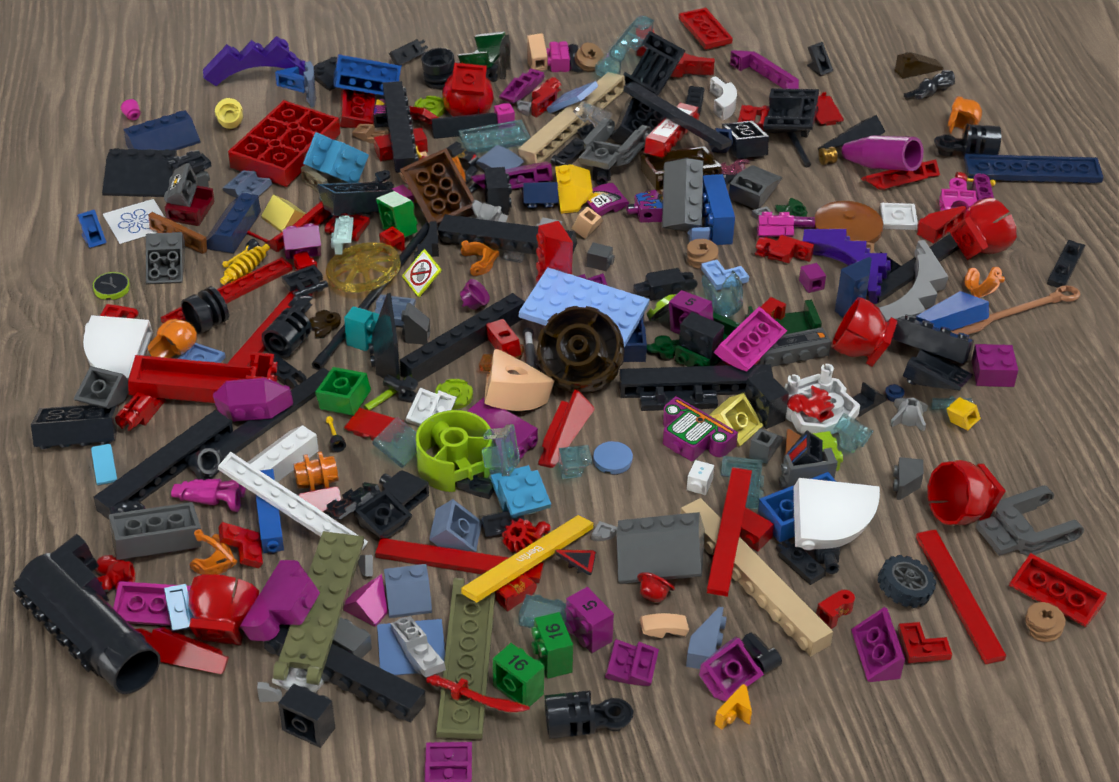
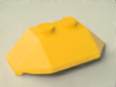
[555,165,593,214]

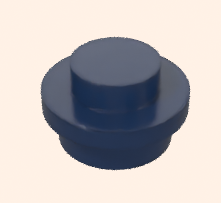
[885,384,905,402]

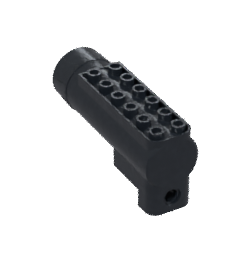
[12,534,160,694]

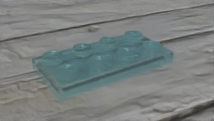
[459,120,531,154]

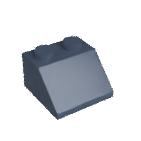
[429,499,482,552]
[384,564,432,618]

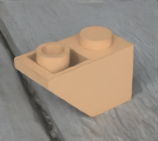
[527,33,548,71]
[571,207,603,239]

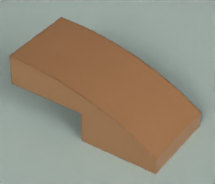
[352,124,389,144]

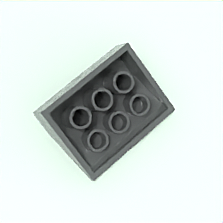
[617,512,705,584]

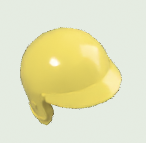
[215,98,243,129]

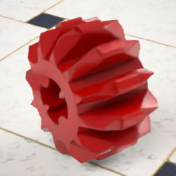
[502,518,538,553]

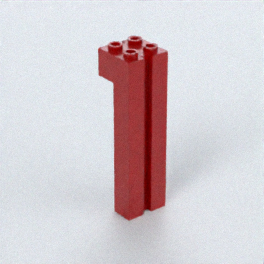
[128,352,277,403]

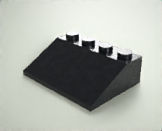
[611,96,666,151]
[102,148,178,197]
[31,404,118,449]

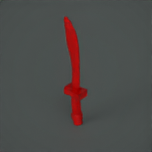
[426,674,530,713]

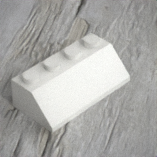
[247,425,318,482]

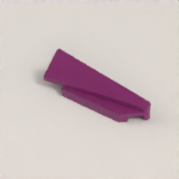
[471,161,553,189]

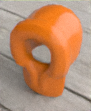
[948,96,982,134]
[147,319,197,358]

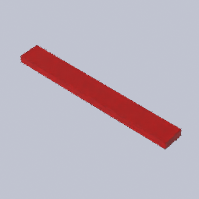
[160,257,293,323]
[227,284,313,366]
[707,467,752,597]
[916,529,1006,664]
[375,538,544,583]

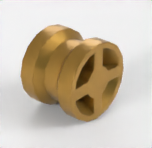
[819,147,838,165]

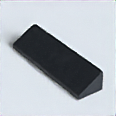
[432,112,498,139]

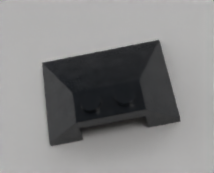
[623,30,686,96]
[763,88,819,134]
[369,293,400,380]
[903,349,974,391]

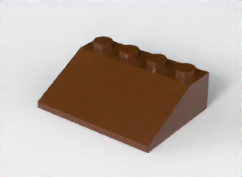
[400,148,475,226]

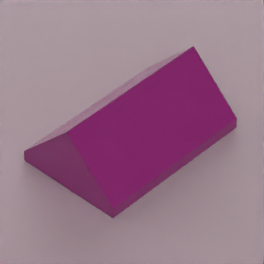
[851,607,905,682]

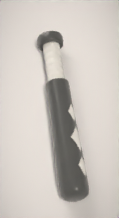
[523,327,537,369]

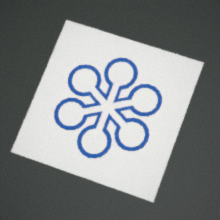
[103,199,164,244]

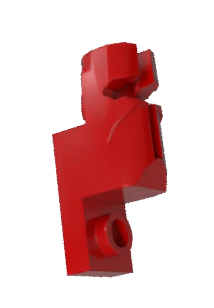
[531,77,561,118]
[755,235,814,264]
[115,392,165,431]

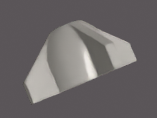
[472,200,508,222]
[890,398,928,431]

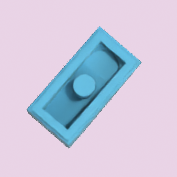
[91,444,117,485]

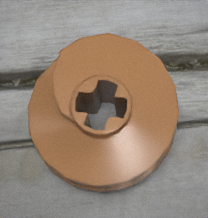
[574,42,604,72]
[687,239,719,269]
[1025,602,1065,642]

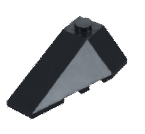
[818,115,886,150]

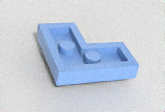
[701,260,749,291]

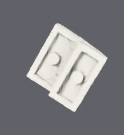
[405,388,457,426]

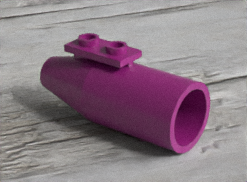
[842,135,924,171]

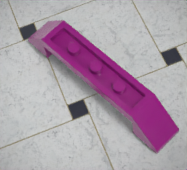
[730,50,799,89]

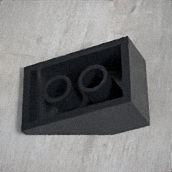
[722,121,769,160]

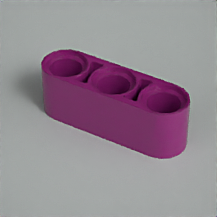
[971,173,994,201]

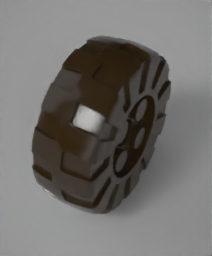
[537,306,625,394]

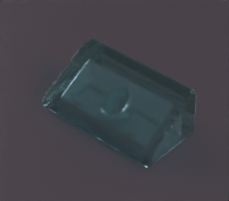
[721,456,763,480]

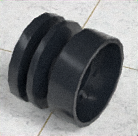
[421,48,455,89]
[181,286,229,334]

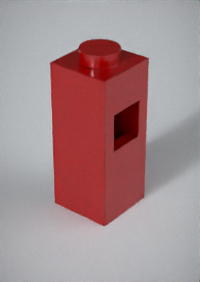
[486,319,522,357]

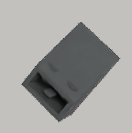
[729,165,782,209]
[146,232,185,284]

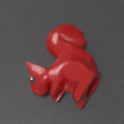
[787,385,835,423]
[95,555,136,592]

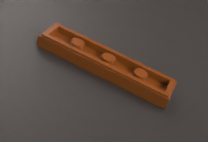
[148,212,207,254]

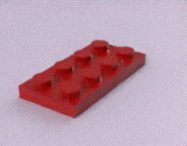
[679,7,733,49]

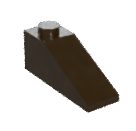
[895,52,944,79]

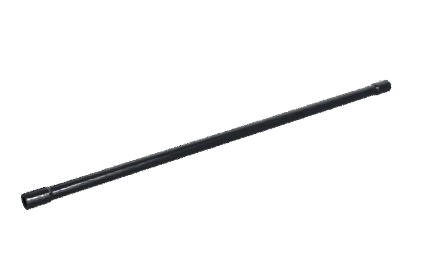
[312,166,478,370]

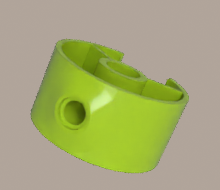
[416,410,493,492]

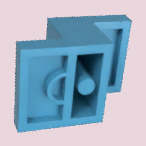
[303,132,369,183]
[490,465,551,518]

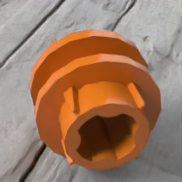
[293,452,339,491]

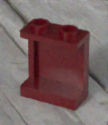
[164,186,215,226]

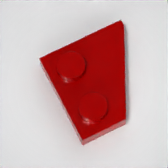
[408,105,439,124]

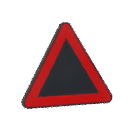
[555,549,596,575]

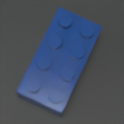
[702,174,735,245]
[758,472,837,543]

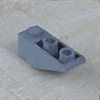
[686,607,727,669]

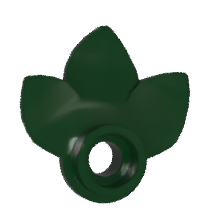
[775,198,808,217]
[647,335,679,359]

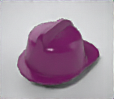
[460,279,490,310]

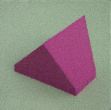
[343,574,388,627]

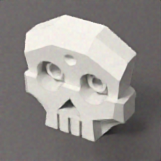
[785,364,860,434]

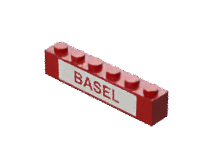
[644,103,699,158]

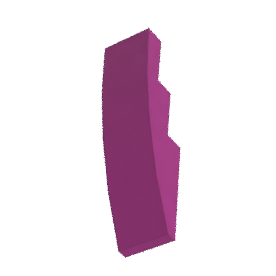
[499,69,545,103]

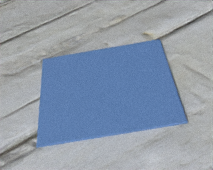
[377,619,445,675]

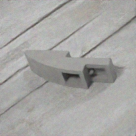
[390,616,446,678]

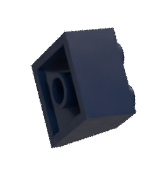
[522,182,558,208]

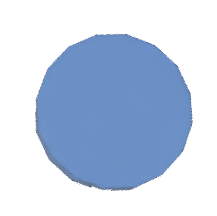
[593,441,633,474]

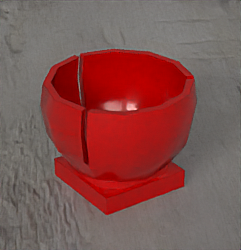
[442,63,494,116]
[949,197,1017,261]
[831,297,898,367]
[927,460,1006,526]
[188,574,259,645]

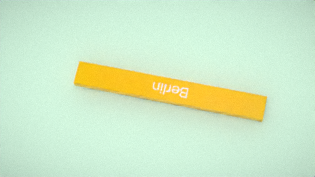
[461,515,593,602]

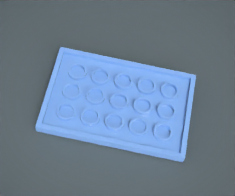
[519,267,650,348]

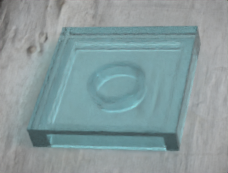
[372,417,417,468]

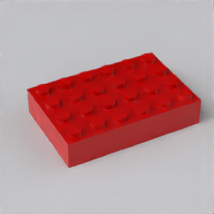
[228,100,340,187]

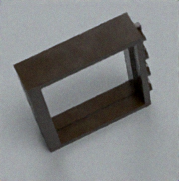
[640,146,722,190]

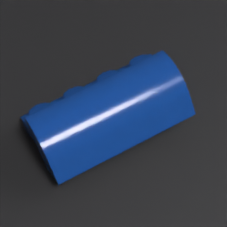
[333,54,401,95]

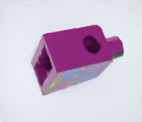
[626,190,663,223]

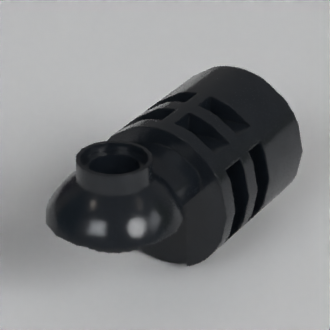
[934,124,1001,156]
[261,293,313,358]
[544,690,633,739]

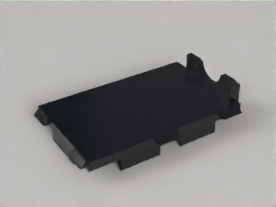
[323,482,381,520]

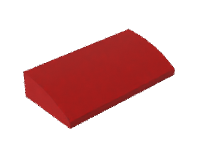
[340,88,375,128]
[1009,553,1107,627]

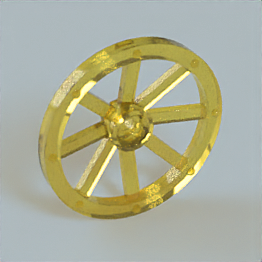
[326,242,401,293]

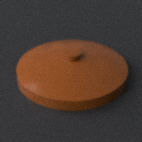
[814,201,883,243]

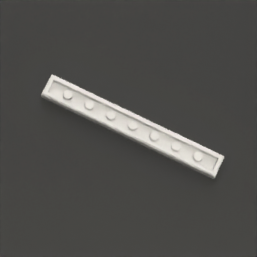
[218,452,368,550]

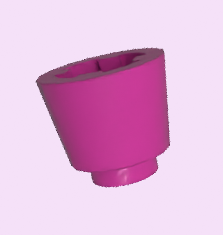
[120,99,141,120]

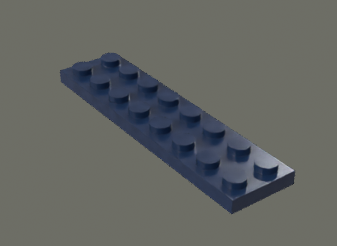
[964,154,1104,183]

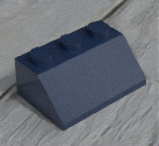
[835,257,872,318]

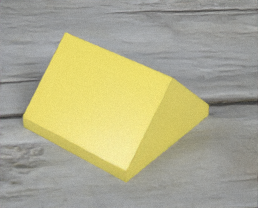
[261,195,306,232]

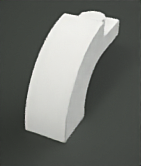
[710,76,737,121]

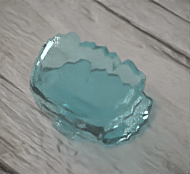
[702,270,743,317]

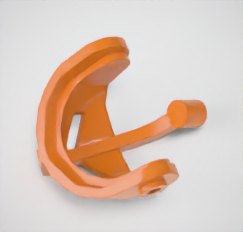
[461,240,499,276]
[965,267,1005,298]
[190,529,237,575]

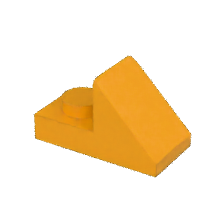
[715,684,752,730]

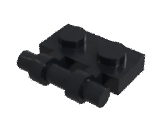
[167,150,212,173]
[282,265,328,297]

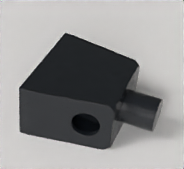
[379,470,429,512]

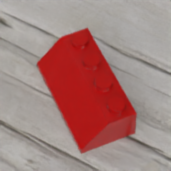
[536,221,573,283]

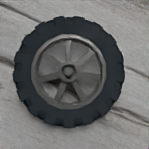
[877,555,936,608]

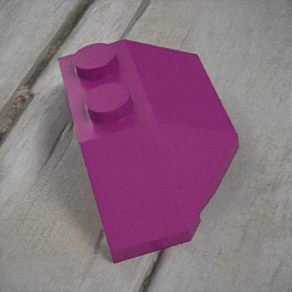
[213,378,293,421]

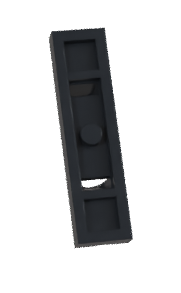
[1047,240,1085,288]
[640,386,718,411]

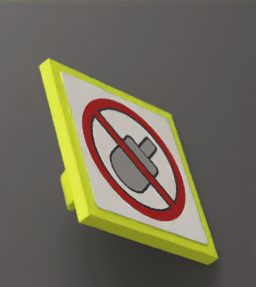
[402,249,442,297]

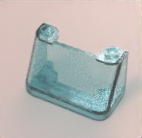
[595,16,654,77]

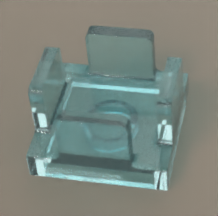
[482,424,520,476]

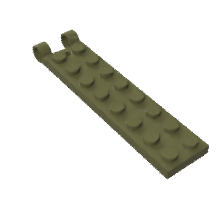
[273,531,364,685]
[437,578,495,739]

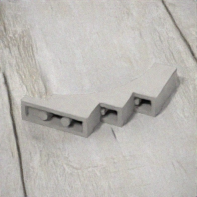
[879,240,949,322]

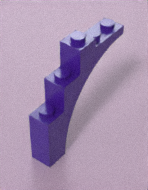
[203,36,306,86]
[803,229,891,304]

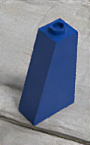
[916,291,989,330]
[256,469,284,554]

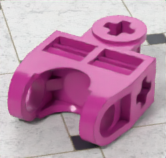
[939,178,977,211]

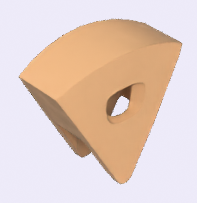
[484,349,554,411]

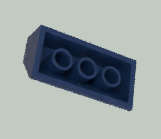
[123,110,201,150]
[206,193,261,253]

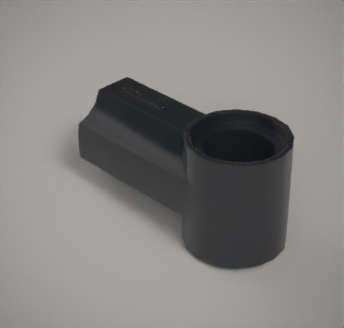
[741,632,782,674]

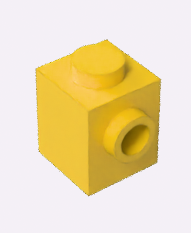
[946,397,981,431]

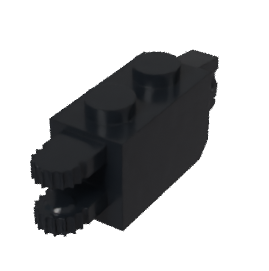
[633,268,698,301]

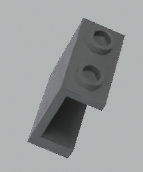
[779,448,837,489]

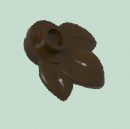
[309,310,341,338]

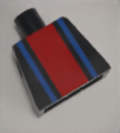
[787,431,823,466]

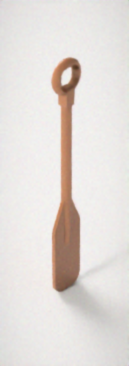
[951,286,1080,335]

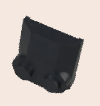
[313,57,337,91]
[354,489,412,538]

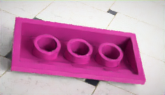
[714,306,787,371]
[113,581,194,626]

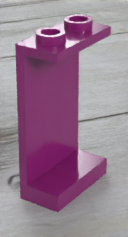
[467,397,538,464]

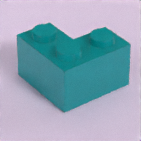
[344,306,379,351]

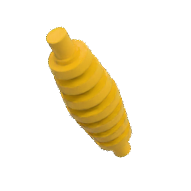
[220,244,270,285]

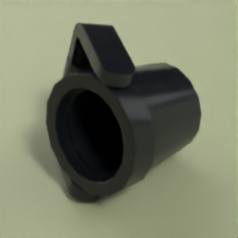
[188,448,223,480]

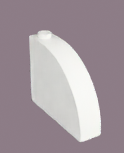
[83,315,153,379]
[793,478,880,550]

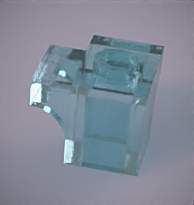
[833,413,874,453]
[558,445,592,479]

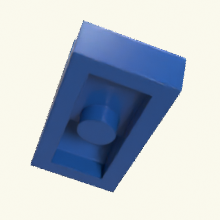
[275,67,305,93]
[77,209,107,248]

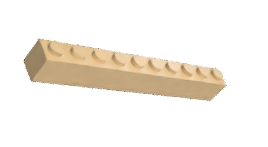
[518,72,625,165]
[680,498,833,657]

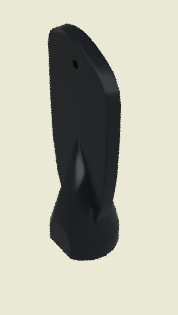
[568,44,584,72]

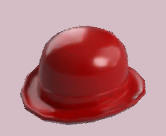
[637,572,675,603]

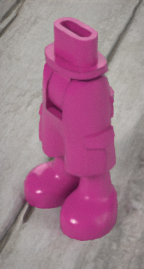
[171,479,246,512]

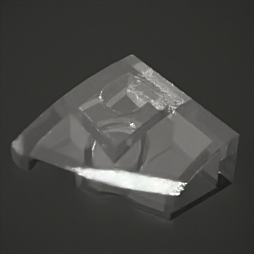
[573,100,613,126]

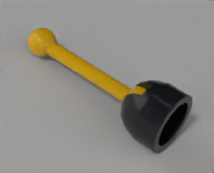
[222,238,260,268]
[326,416,346,452]

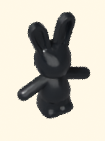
[904,70,955,100]

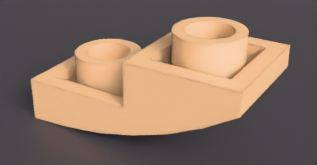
[640,613,689,638]

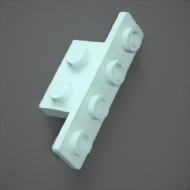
[331,215,354,255]

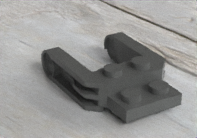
[579,118,651,169]
[976,485,1084,556]

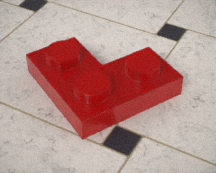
[218,522,263,568]
[898,622,952,663]

